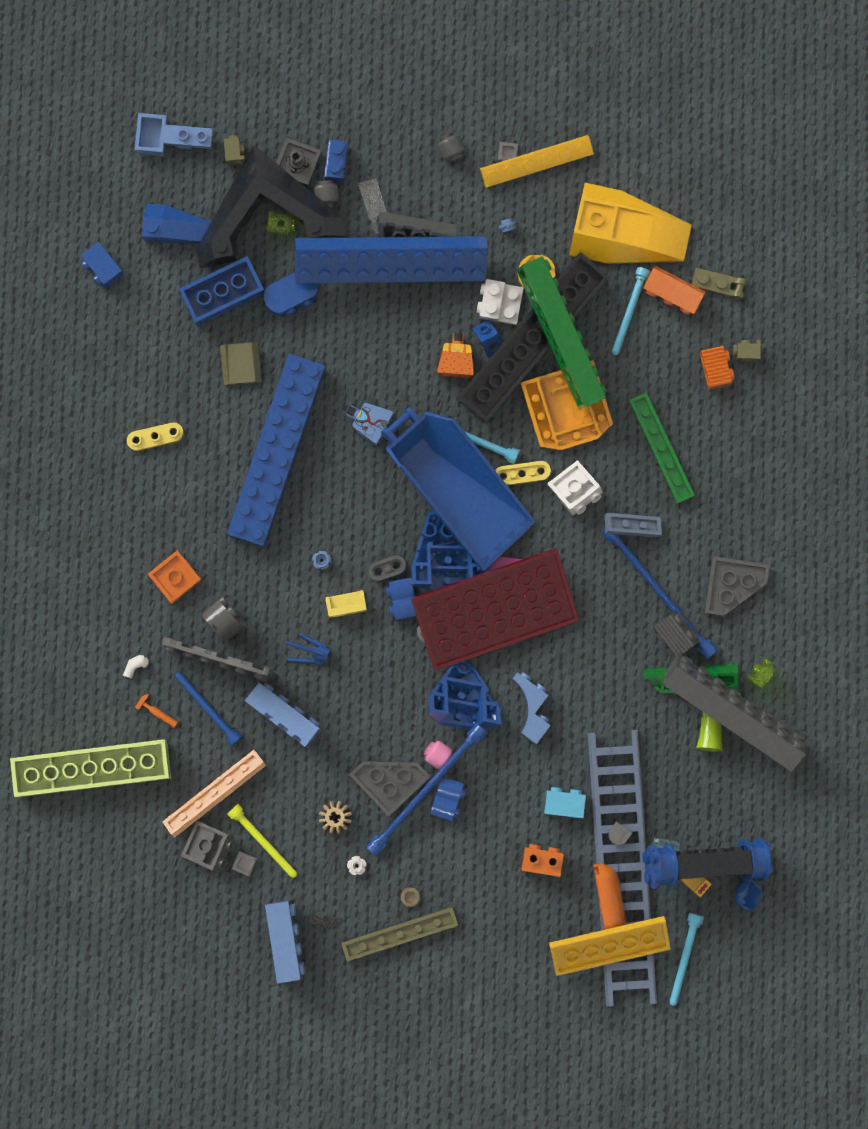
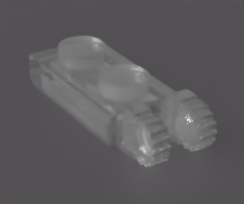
[358,178,387,234]

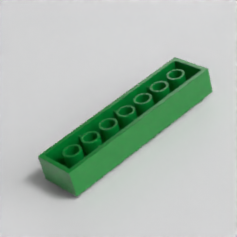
[517,256,607,410]

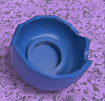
[734,880,762,911]

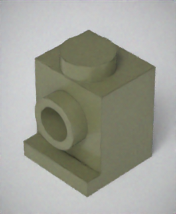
[224,135,245,165]
[732,340,761,362]

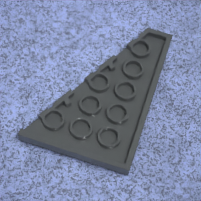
[162,637,275,682]

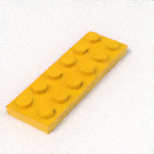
[549,916,671,976]

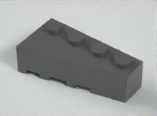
[379,211,456,237]

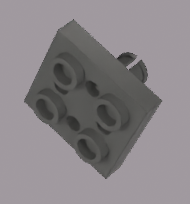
[276,138,322,187]

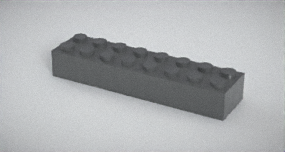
[663,654,806,772]

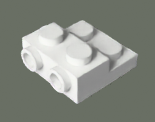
[476,279,524,325]
[548,460,603,516]

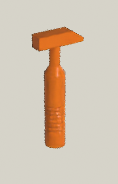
[135,694,178,728]

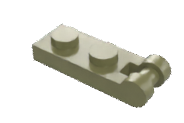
[692,268,747,299]

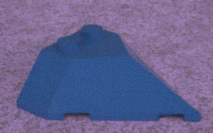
[429,660,501,730]

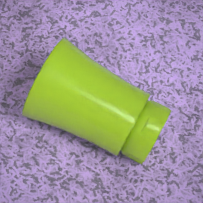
[696,712,723,752]

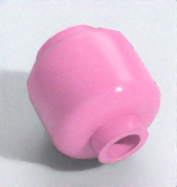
[424,741,453,770]

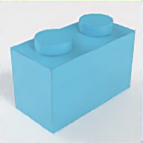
[544,787,586,818]

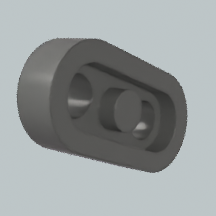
[369,555,406,581]

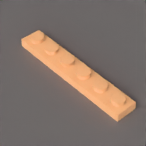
[163,750,266,838]

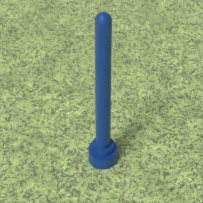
[175,672,243,747]

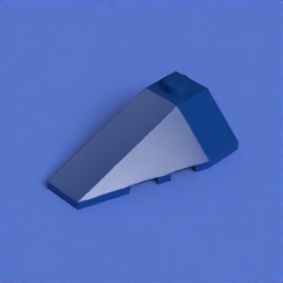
[142,204,211,244]

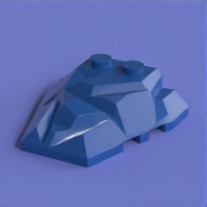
[411,512,488,592]

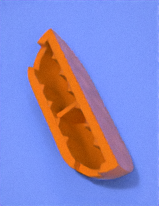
[593,864,626,930]

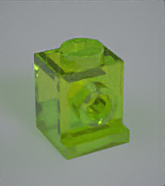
[267,212,296,237]
[746,658,777,690]

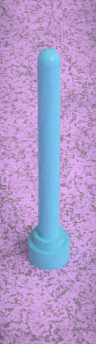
[612,267,651,355]
[465,432,520,464]
[670,913,704,1006]

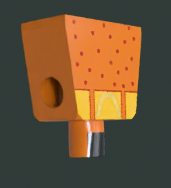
[437,333,474,378]

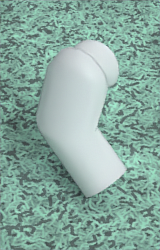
[123,655,149,679]

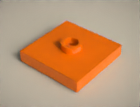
[148,550,202,604]

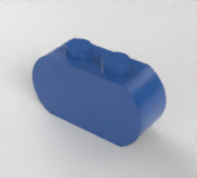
[264,272,319,317]

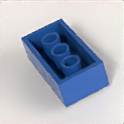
[179,256,264,327]

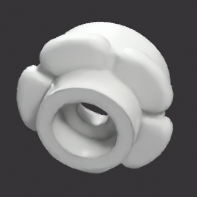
[347,856,366,875]

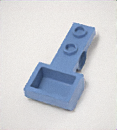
[134,113,213,156]

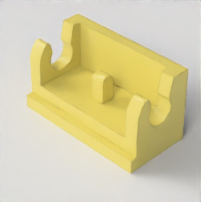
[326,590,367,618]

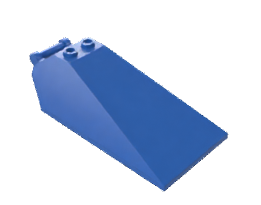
[381,407,536,571]

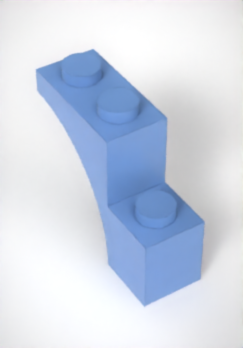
[512,672,550,745]

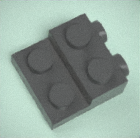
[181,821,235,872]

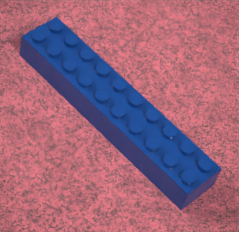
[295,236,488,283]
[227,354,326,548]

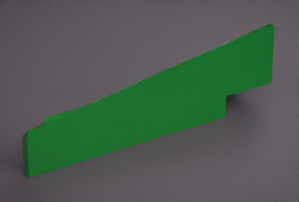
[643,664,738,693]

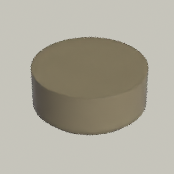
[401,887,420,907]

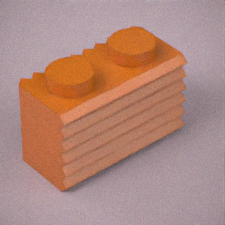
[700,346,734,390]

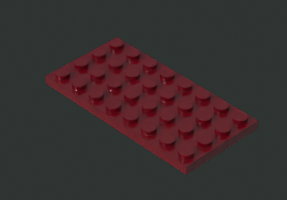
[410,548,579,671]

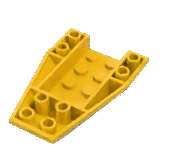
[569,183,692,264]

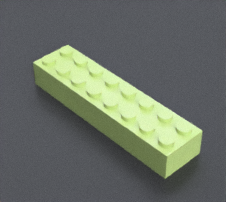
[10,739,171,797]

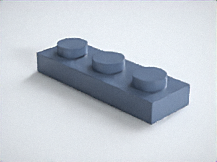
[605,513,662,538]

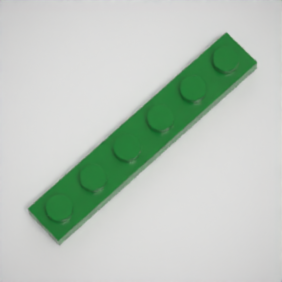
[629,392,695,504]

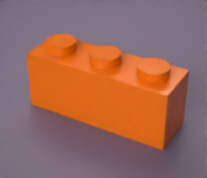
[643,266,706,315]

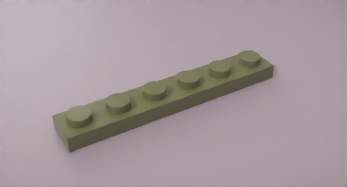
[341,907,458,962]

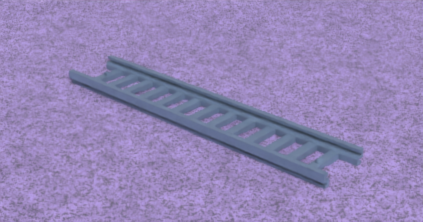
[587,730,657,1007]

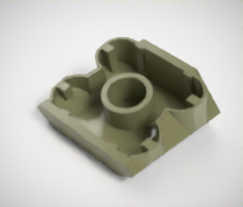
[220,342,262,386]

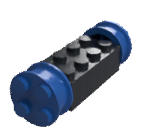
[642,838,773,889]

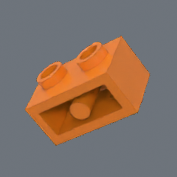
[521,844,564,877]

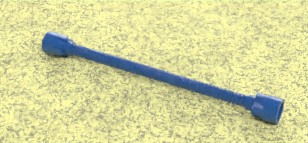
[601,529,718,660]
[366,722,488,856]

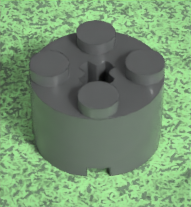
[202,596,247,642]

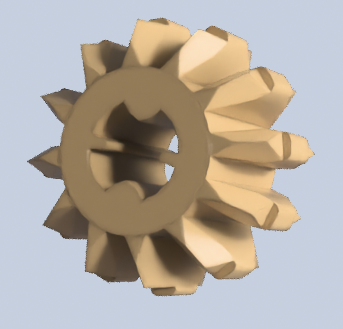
[319,801,352,834]

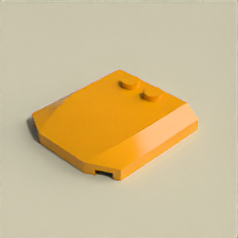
[520,360,613,450]

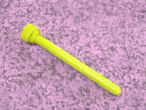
[227,804,297,878]

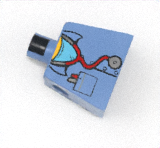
[346,403,394,446]

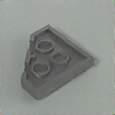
[704,556,770,616]
[349,761,431,817]

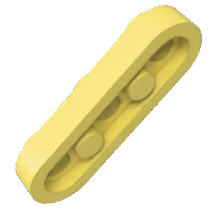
[127,423,184,451]
[495,461,551,486]

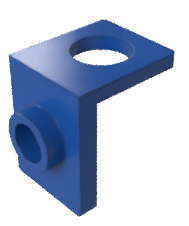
[472,320,502,358]

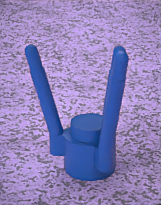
[286,633,330,665]

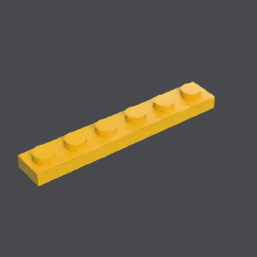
[480,135,594,188]

